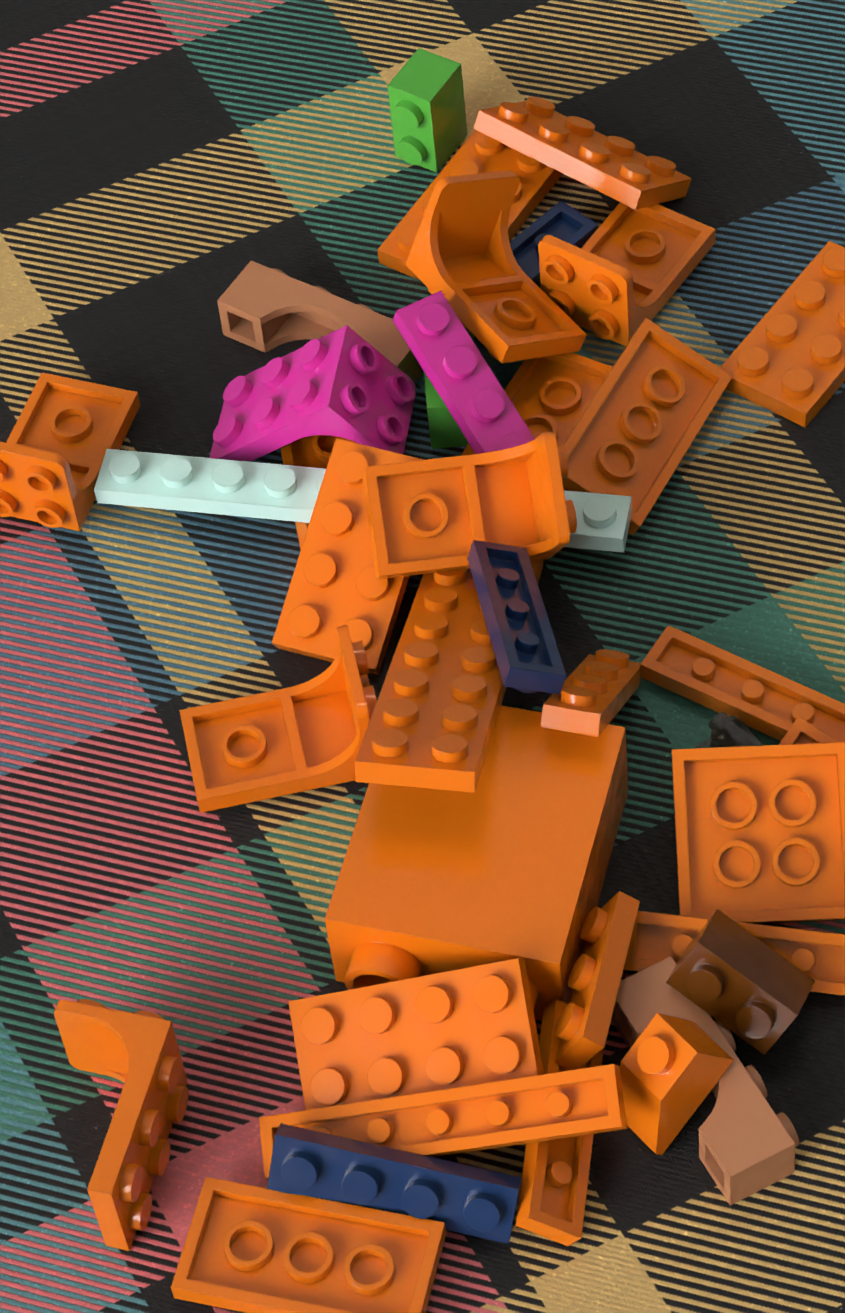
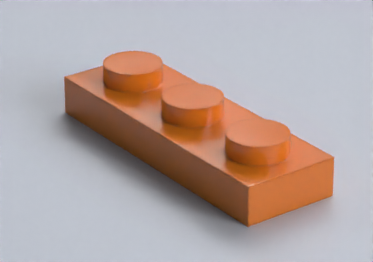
[555,891,640,1070]

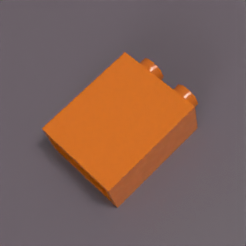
[325,705,628,1021]

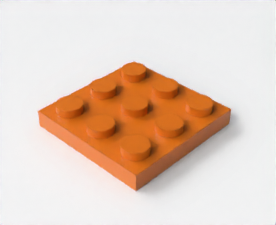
[671,742,845,924]

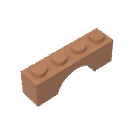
[217,261,424,383]
[611,956,799,1206]

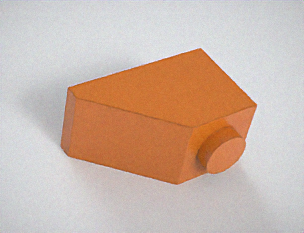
[620,1013,734,1155]

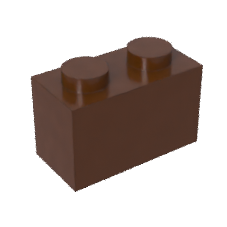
[666,909,815,1055]

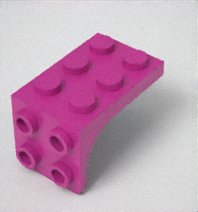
[209,325,417,462]

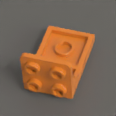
[405,171,587,363]
[538,202,715,347]
[0,372,141,531]
[361,432,577,579]
[179,625,377,813]
[54,999,188,1251]

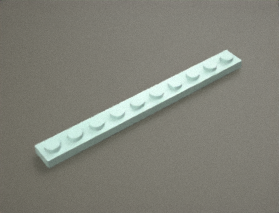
[94,449,632,553]

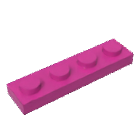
[392,291,535,454]

